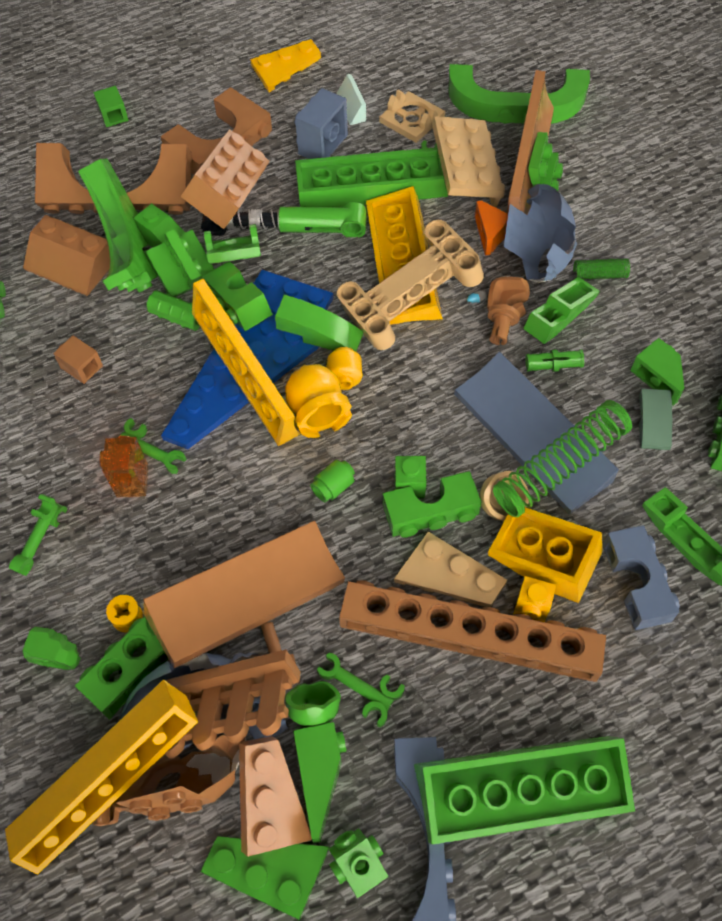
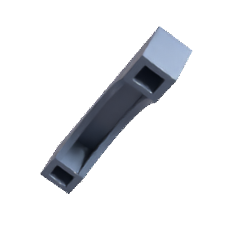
[394,737,456,921]

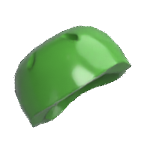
[285,681,341,727]

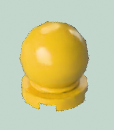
[285,364,352,438]

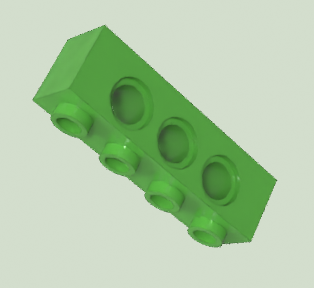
[75,617,168,720]

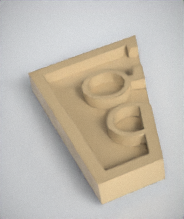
[394,532,507,607]

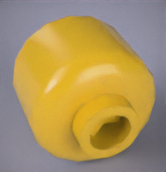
[326,347,363,390]

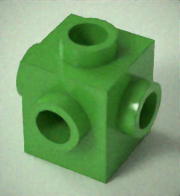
[329,828,389,899]

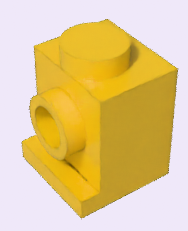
[513,576,556,622]

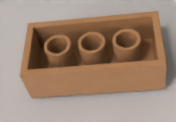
[180,129,270,229]

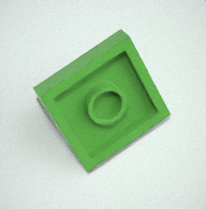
[145,229,214,297]

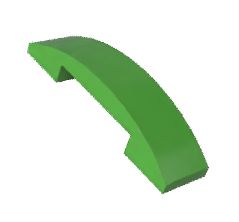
[642,487,722,586]

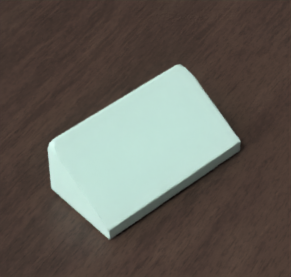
[337,74,366,125]

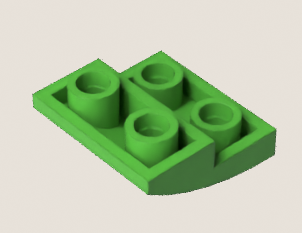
[528,132,563,191]

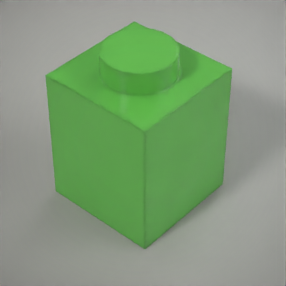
[93,86,129,127]
[395,456,426,498]

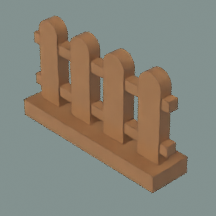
[165,649,301,758]

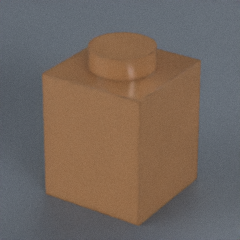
[53,335,103,384]

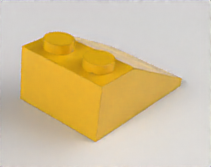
[488,507,603,603]

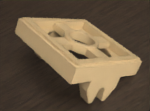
[379,90,445,143]

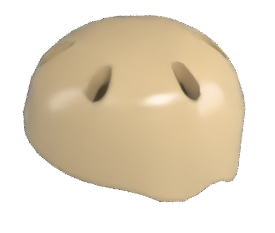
[479,471,529,521]

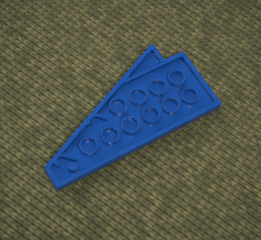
[161,270,333,449]

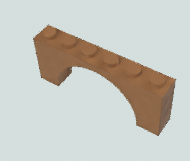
[35,143,192,215]

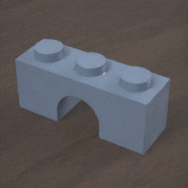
[602,525,679,630]

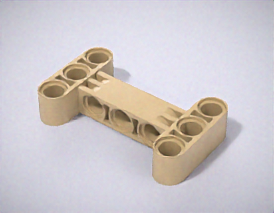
[337,220,484,350]

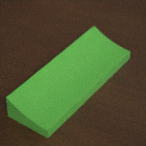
[295,147,448,207]
[414,736,635,845]

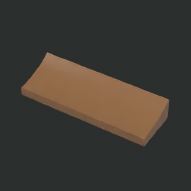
[507,70,554,215]
[143,521,345,668]

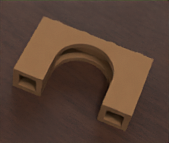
[161,87,272,175]

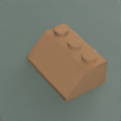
[23,215,110,296]

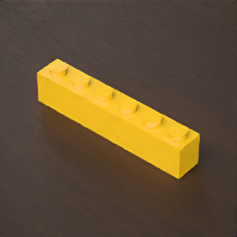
[5,679,198,875]

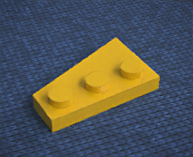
[250,39,321,92]

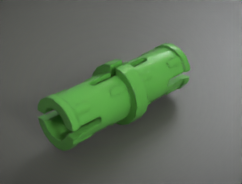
[525,350,584,372]

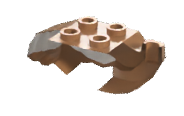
[93,735,246,826]

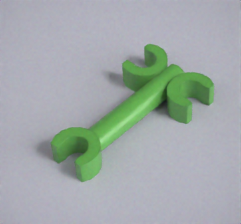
[108,418,187,474]
[9,494,67,576]
[317,653,405,728]

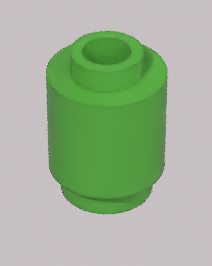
[310,460,355,503]

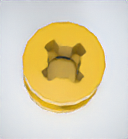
[106,595,143,632]

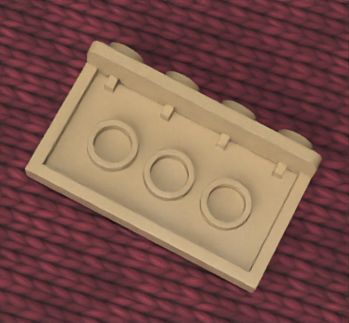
[432,117,505,207]

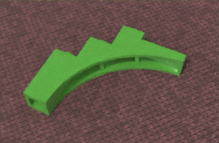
[78,158,157,293]

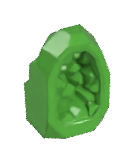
[23,626,81,670]

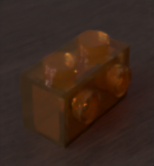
[99,436,148,498]

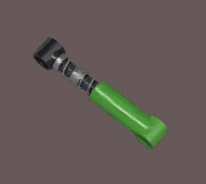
[201,202,367,237]

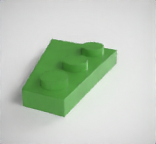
[201,836,330,920]

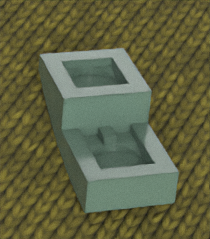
[639,389,672,450]

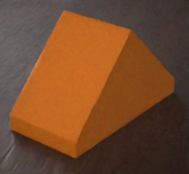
[475,200,508,256]

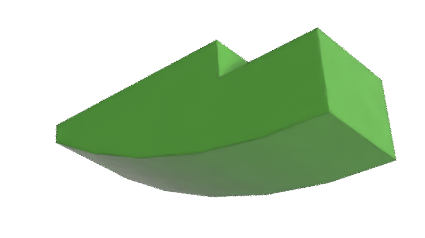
[524,277,600,344]
[275,295,363,352]

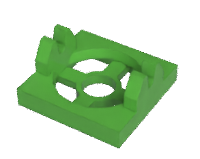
[204,224,261,264]

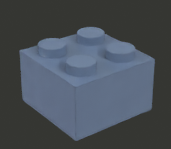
[294,88,348,159]

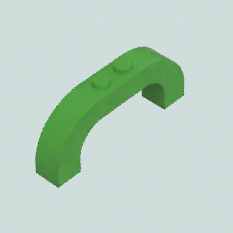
[448,64,590,124]

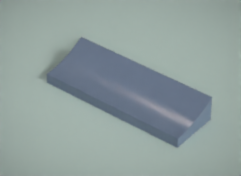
[454,352,619,515]

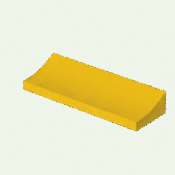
[366,186,443,325]
[192,279,301,446]

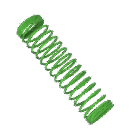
[493,400,632,518]

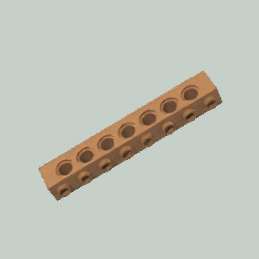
[339,581,606,682]

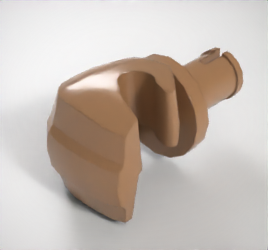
[487,277,530,345]

